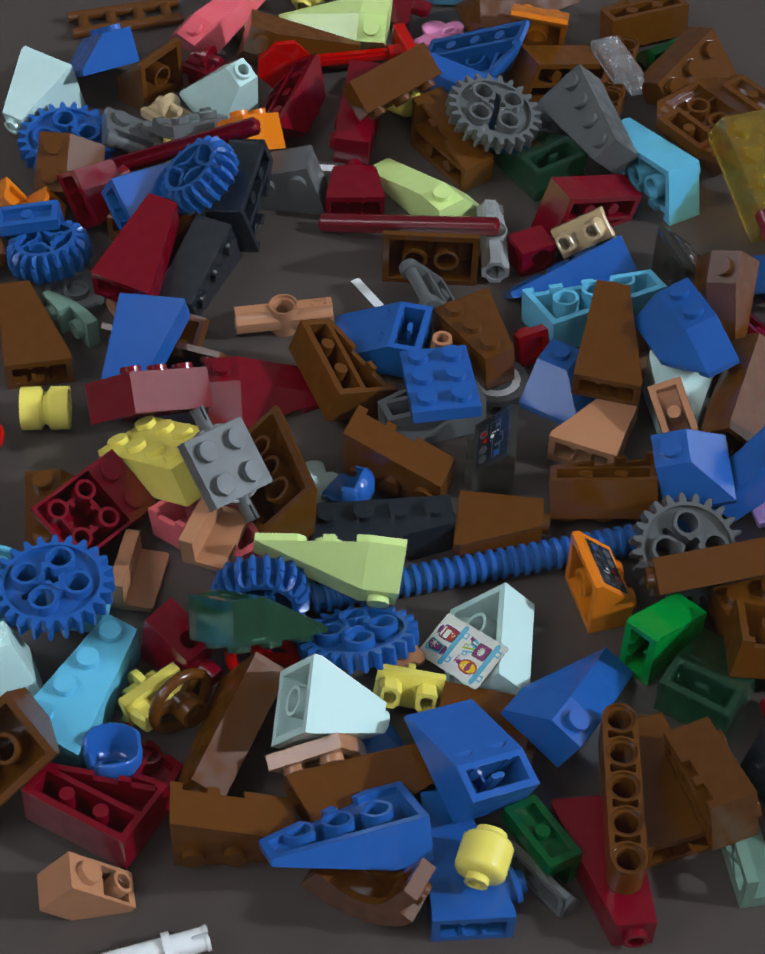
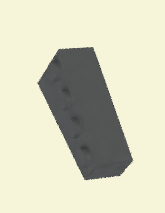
[537,64,638,174]

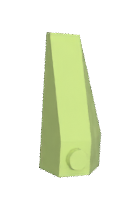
[278,0,393,50]
[373,158,479,216]
[252,533,408,608]

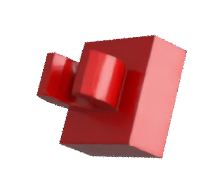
[513,324,549,367]

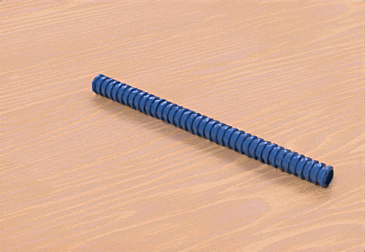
[310,509,716,614]

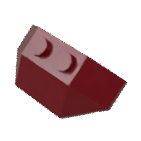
[261,53,326,140]

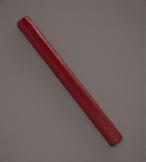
[107,117,261,172]
[319,213,500,236]

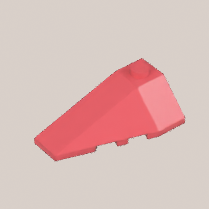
[170,0,265,54]

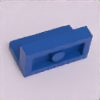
[0,199,64,240]

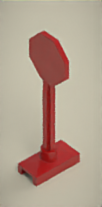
[257,23,416,88]

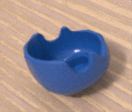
[320,466,375,503]
[83,722,143,779]

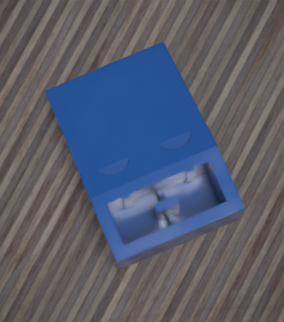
[334,301,433,378]
[404,699,540,824]

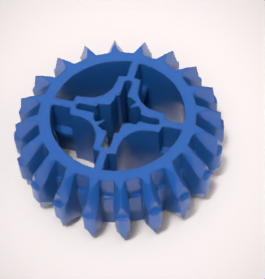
[159,135,240,216]
[6,219,93,286]
[210,553,311,633]

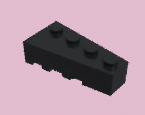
[309,495,455,585]

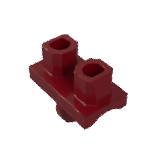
[182,44,230,84]

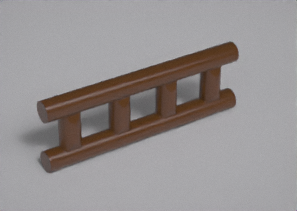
[67,0,184,39]

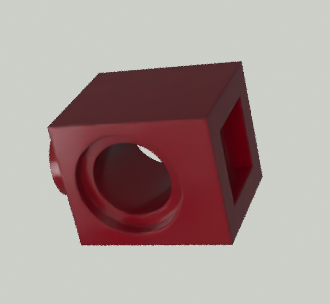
[507,224,557,277]

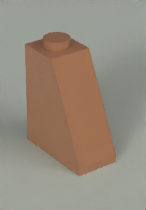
[547,399,640,466]

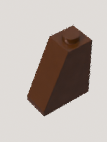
[453,490,550,558]

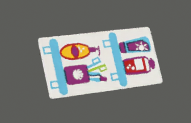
[420,613,508,690]

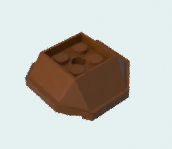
[656,74,765,177]

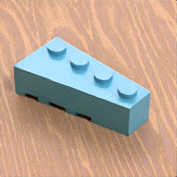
[619,117,701,226]
[521,269,667,348]
[34,613,141,769]

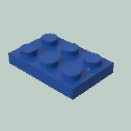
[399,345,482,424]

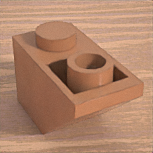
[37,851,136,921]

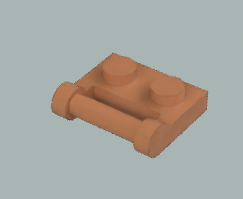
[265,732,367,777]

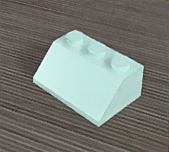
[444,582,535,695]

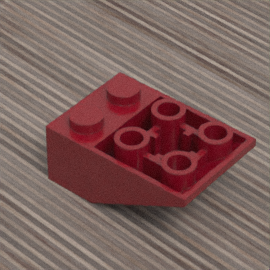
[30,449,158,551]

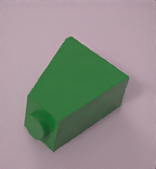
[619,592,707,686]

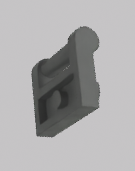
[102,107,162,165]
[152,107,229,139]
[399,258,455,309]

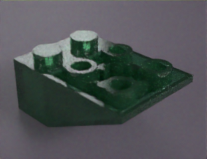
[489,131,587,202]
[188,589,328,654]
[653,629,762,737]

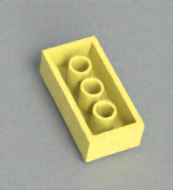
[97,415,202,507]

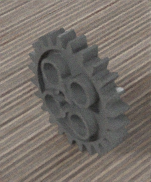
[445,73,542,154]
[628,492,742,608]

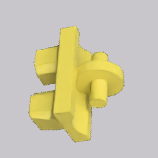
[118,662,183,732]
[373,663,446,712]

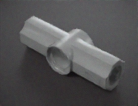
[476,200,509,283]

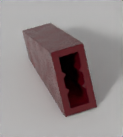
[90,193,180,302]
[550,795,658,948]

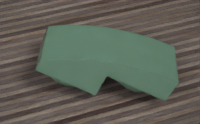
[42,290,100,348]

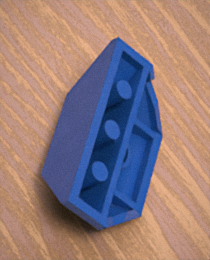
[428,19,530,77]
[634,277,740,378]

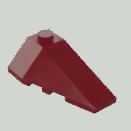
[204,356,319,429]

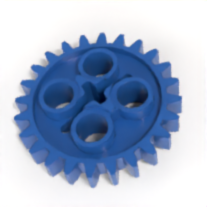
[17,102,115,173]
[0,535,115,641]
[296,604,419,675]

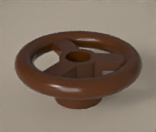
[148,668,212,734]

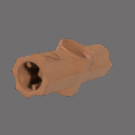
[233,294,334,337]

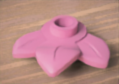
[413,20,465,47]

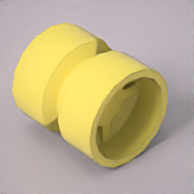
[19,386,72,430]

